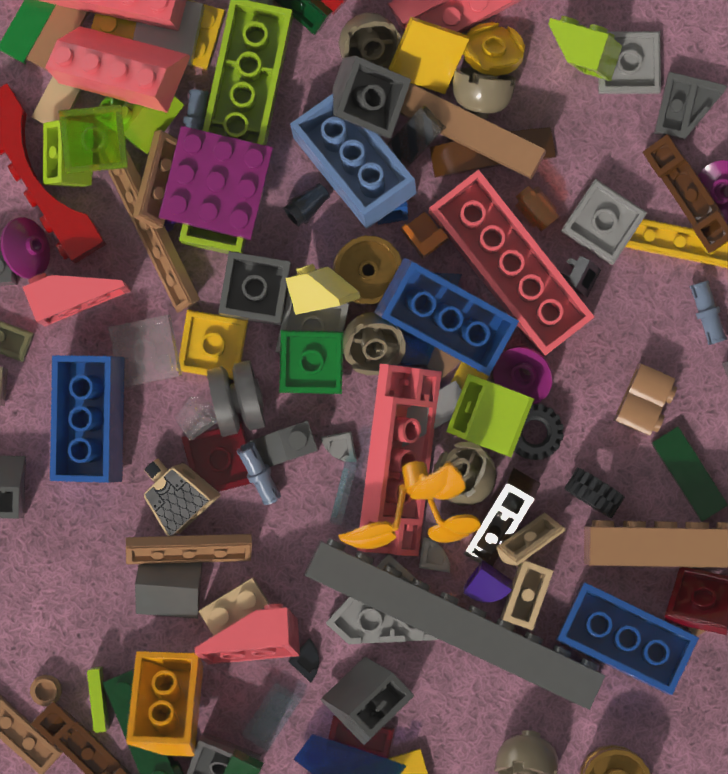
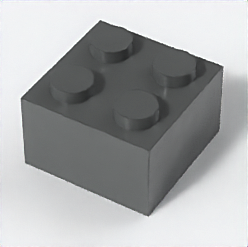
[218,251,292,326]

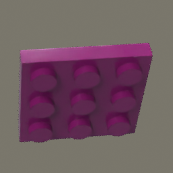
[159,126,273,240]

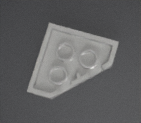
[326,554,438,644]

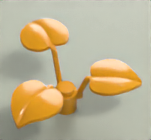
[338,461,481,549]

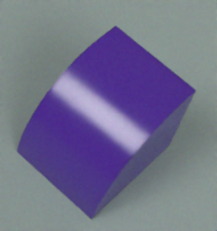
[463,560,513,602]

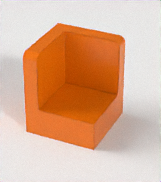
[401,212,448,259]

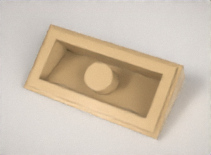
[497,512,565,566]

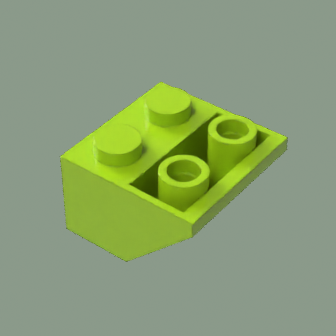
[548,16,622,81]
[93,96,184,154]
[446,373,534,458]

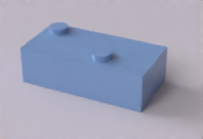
[290,94,417,229]

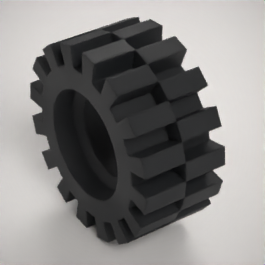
[514,404,564,460]
[564,467,625,518]

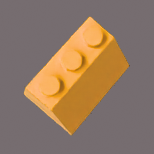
[126,651,204,756]

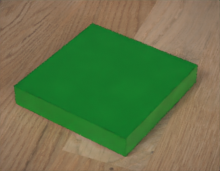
[279,330,343,394]

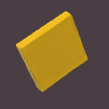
[388,17,469,94]
[177,310,248,380]

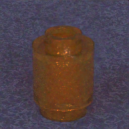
[515,185,560,232]

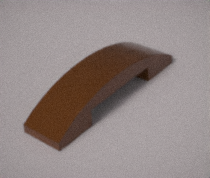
[430,127,556,178]
[642,134,728,254]
[31,700,131,774]

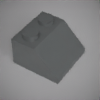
[333,56,411,139]

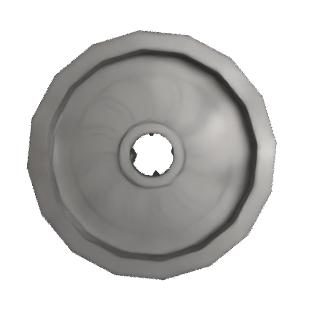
[207,360,265,437]

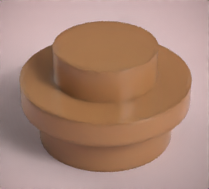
[30,675,62,706]

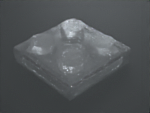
[109,315,182,388]

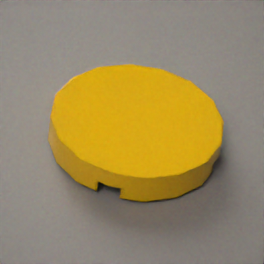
[463,22,525,76]

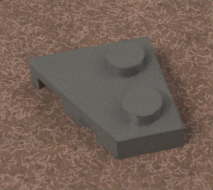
[654,72,727,140]

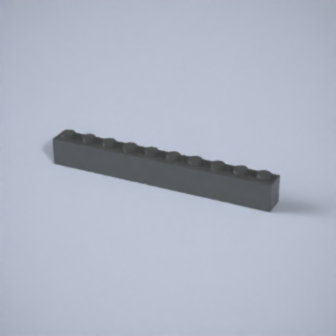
[304,538,605,710]

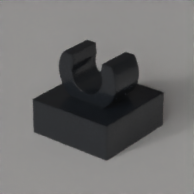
[561,256,601,297]

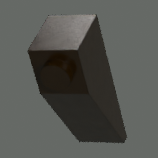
[464,468,541,567]

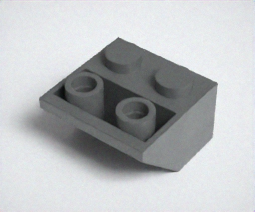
[0,456,26,519]
[320,657,415,745]

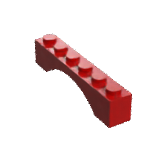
[0,83,107,263]

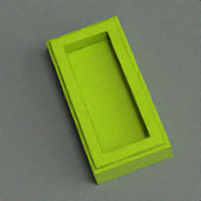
[87,667,109,733]

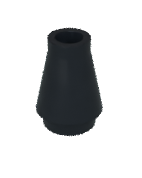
[283,183,330,227]

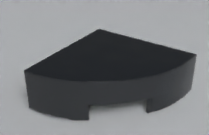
[288,638,319,683]

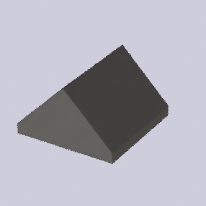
[135,562,203,619]
[186,732,261,774]

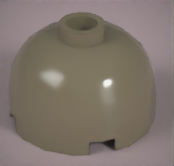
[338,12,401,69]
[453,68,516,119]
[343,312,406,376]
[433,442,497,506]
[495,730,558,774]

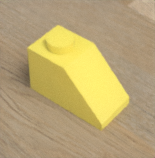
[285,264,361,314]

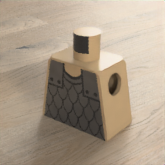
[144,458,221,536]

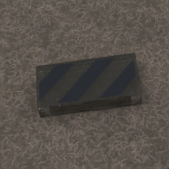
[387,105,446,169]

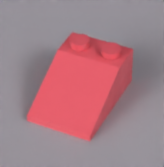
[23,273,131,326]
[195,604,300,664]

